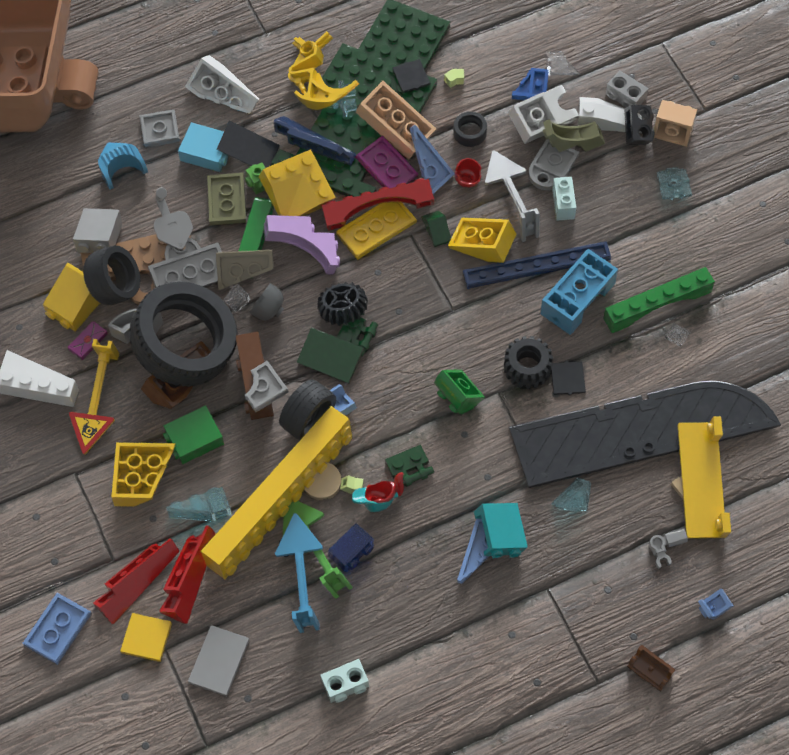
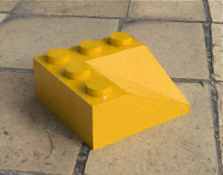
[259,150,336,216]

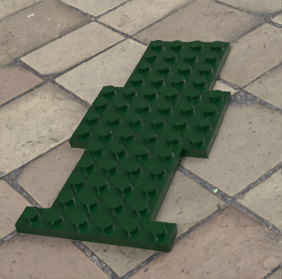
[271,0,451,197]

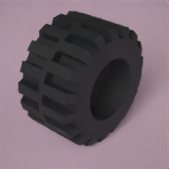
[504,336,553,389]

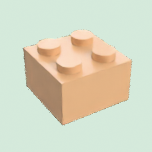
[654,100,697,147]

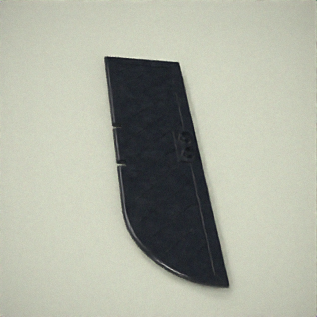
[509,381,781,488]

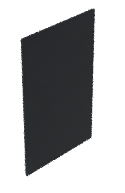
[216,120,280,168]

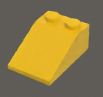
[448,218,517,263]

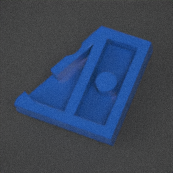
[511,68,549,100]

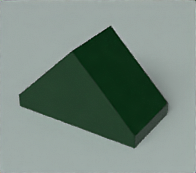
[421,210,451,247]

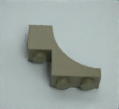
[543,119,605,152]

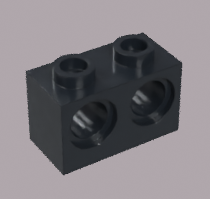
[624,105,655,145]

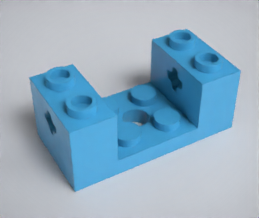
[540,249,618,335]

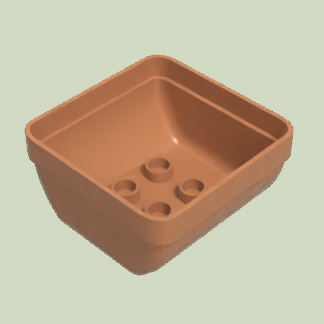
[0,0,99,133]

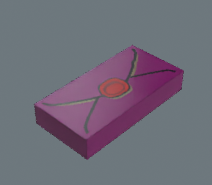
[68,321,108,360]

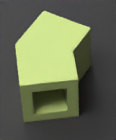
[444,69,464,88]
[340,475,364,494]

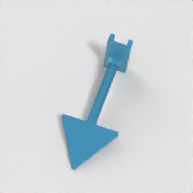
[275,513,323,633]

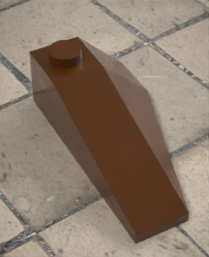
[141,341,211,409]

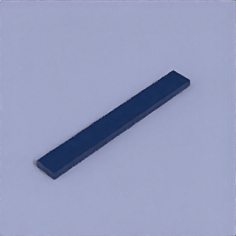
[463,241,611,289]

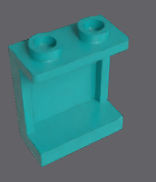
[474,503,528,558]

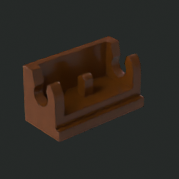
[627,645,675,692]

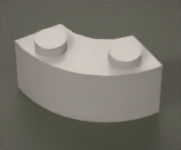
[108,309,163,344]

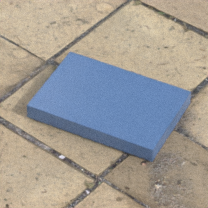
[22,593,92,665]

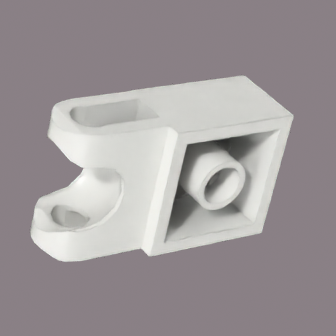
[508,85,579,144]

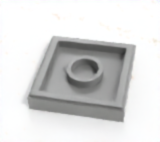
[139,110,180,148]

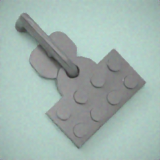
[148,187,222,287]

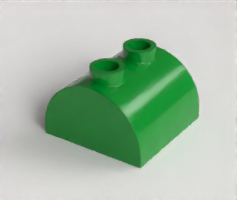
[434,370,485,414]

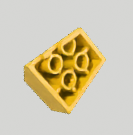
[112,442,176,507]

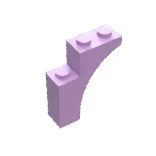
[264,215,340,274]

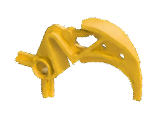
[288,31,359,110]

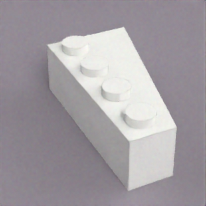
[0,350,79,407]

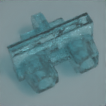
[333,80,357,117]

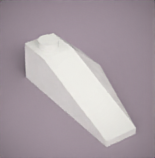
[185,55,259,114]
[578,97,642,133]

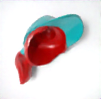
[352,472,404,512]

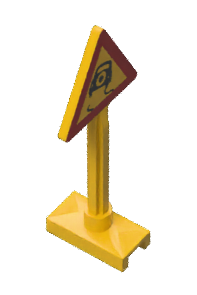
[69,339,119,455]

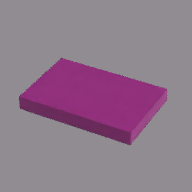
[355,135,418,188]

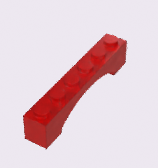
[322,178,434,231]

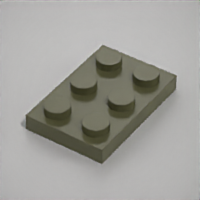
[207,173,247,226]

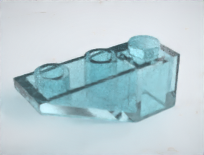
[166,487,232,521]

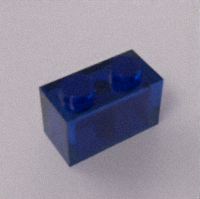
[328,523,374,572]

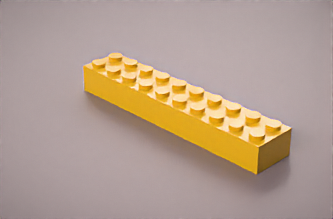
[201,406,352,580]

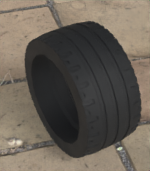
[83,245,141,305]
[279,379,336,440]

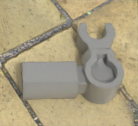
[649,529,688,569]

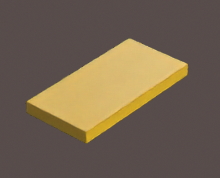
[336,202,417,260]

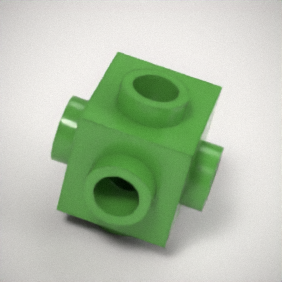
[245,162,265,194]

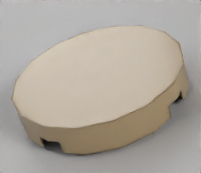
[304,462,341,500]

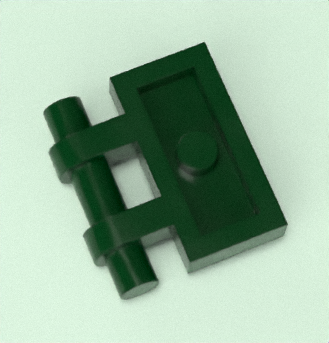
[337,317,378,357]
[385,444,434,487]

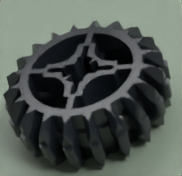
[317,282,368,326]

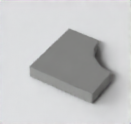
[245,361,289,412]

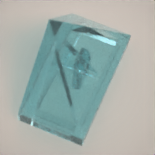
[551,478,591,511]

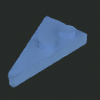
[410,125,454,194]
[457,519,489,584]

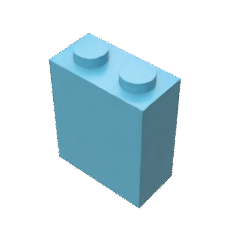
[178,122,228,172]

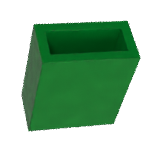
[163,405,224,465]

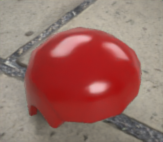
[454,158,482,188]

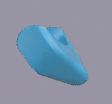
[98,142,148,190]

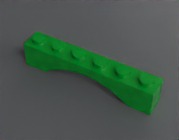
[603,267,715,334]

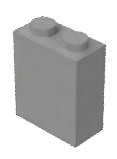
[73,208,123,253]

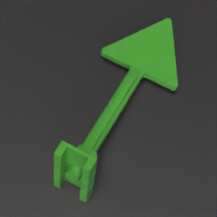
[283,501,353,598]

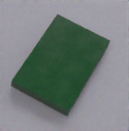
[297,327,364,384]

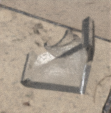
[545,52,581,76]

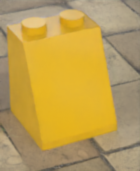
[43,263,100,332]

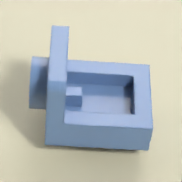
[330,384,357,415]
[698,589,734,620]

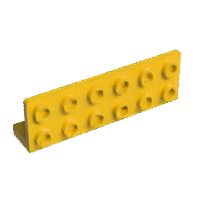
[677,416,731,538]

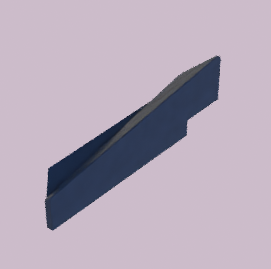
[274,116,356,166]

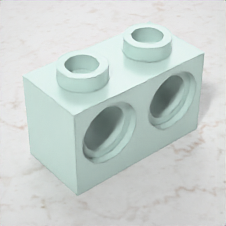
[552,177,576,221]
[321,659,369,703]

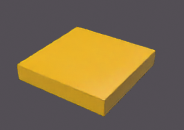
[120,613,172,662]

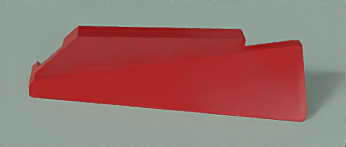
[159,525,216,624]
[93,538,179,624]

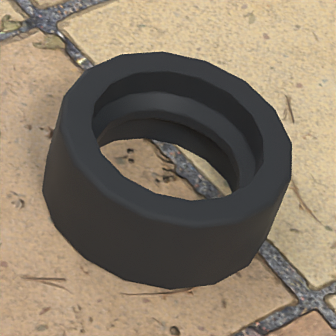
[453,111,487,147]

